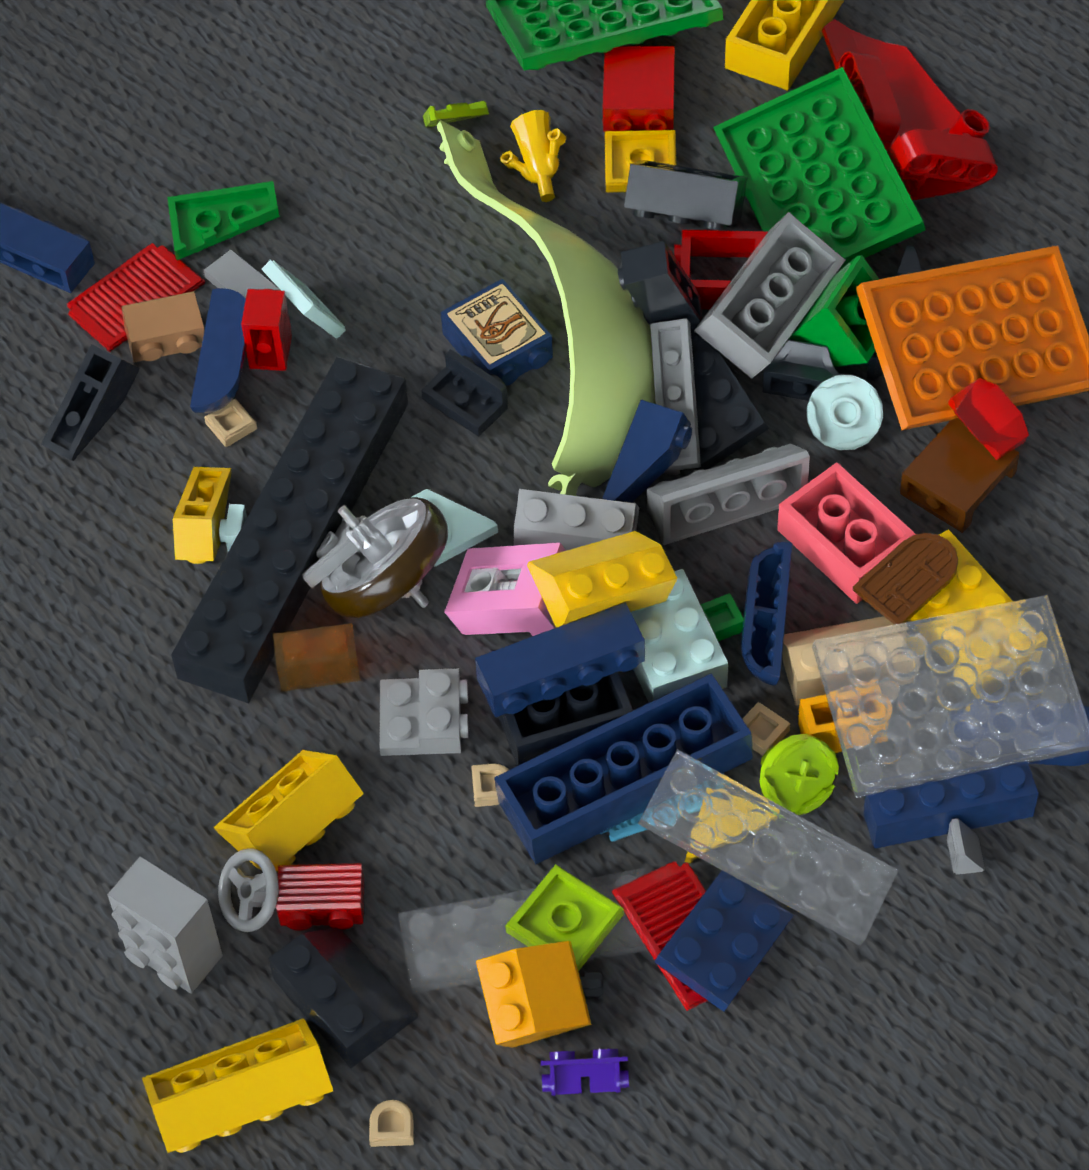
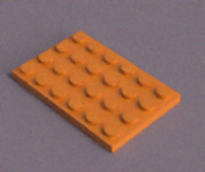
[856,245,1089,430]

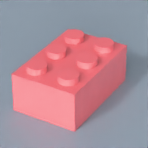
[777,462,916,604]

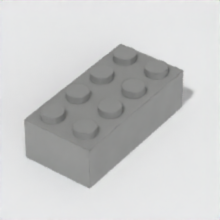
[694,212,845,379]

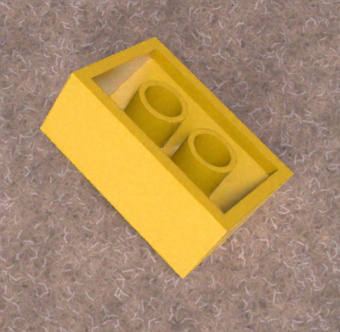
[527,531,678,628]
[214,750,364,872]

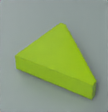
[423,101,489,128]

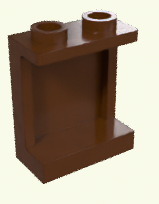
[900,418,1019,533]

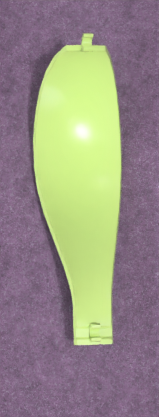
[437,120,656,496]

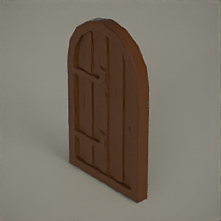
[853,533,958,629]

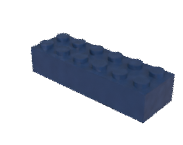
[494,673,753,865]

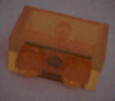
[273,623,360,692]

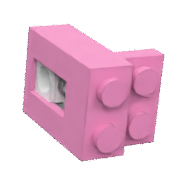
[445,543,566,636]

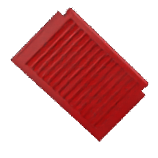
[67,243,205,352]
[612,861,750,1011]

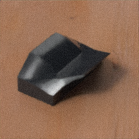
[763,339,839,401]

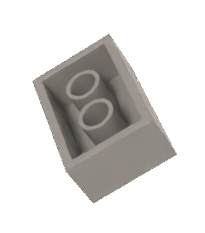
[107,857,223,994]

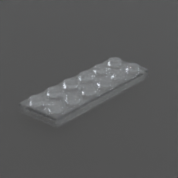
[638,749,898,945]
[398,868,648,994]

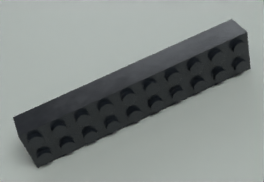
[171,357,408,704]

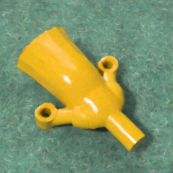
[500,110,566,202]

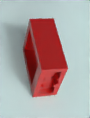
[674,230,768,309]

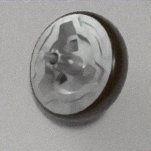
[320,497,448,618]

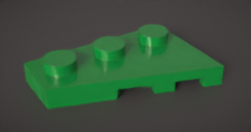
[167,181,279,260]

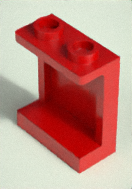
[603,46,675,132]

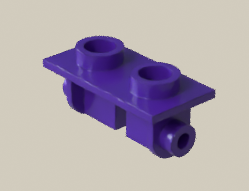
[541,1049,629,1096]

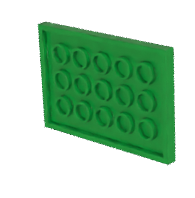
[485,0,723,71]
[713,67,926,270]

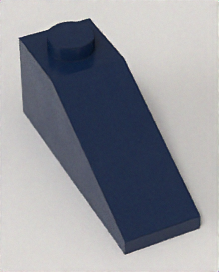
[602,400,692,503]

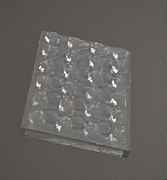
[812,595,1089,797]

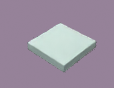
[262,260,346,339]

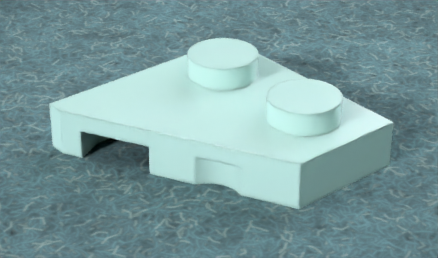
[412,489,498,567]

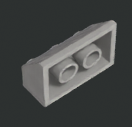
[514,489,640,551]

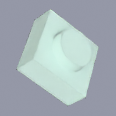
[219,504,247,551]

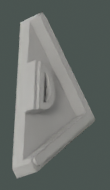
[302,519,359,588]

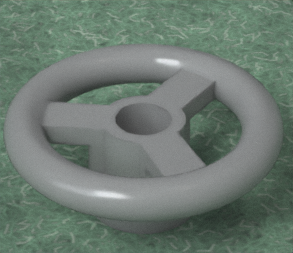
[218,848,279,932]

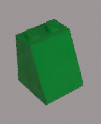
[783,255,879,367]

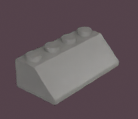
[647,444,810,545]

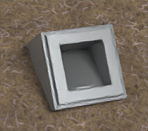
[947,819,985,875]

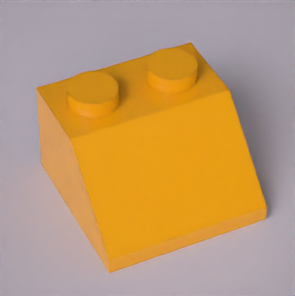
[476,941,592,1048]

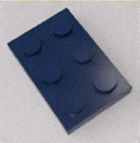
[655,867,794,1012]

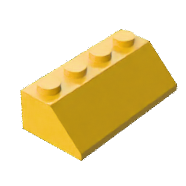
[142,1018,333,1153]

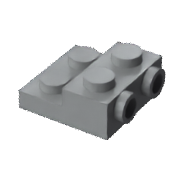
[380,668,469,756]

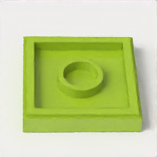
[505,864,624,971]

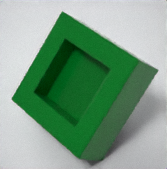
[701,593,744,641]

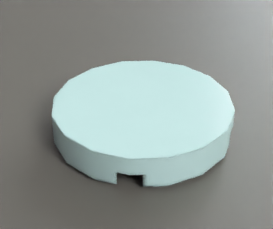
[807,375,883,450]

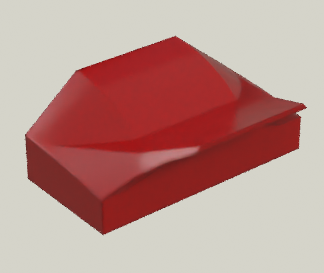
[948,378,1029,460]

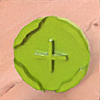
[760,734,839,815]

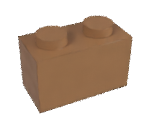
[122,291,204,362]

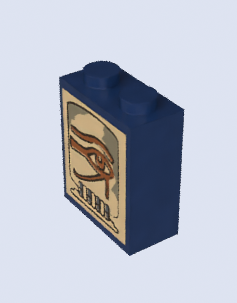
[441,279,553,386]

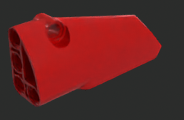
[822,19,998,200]

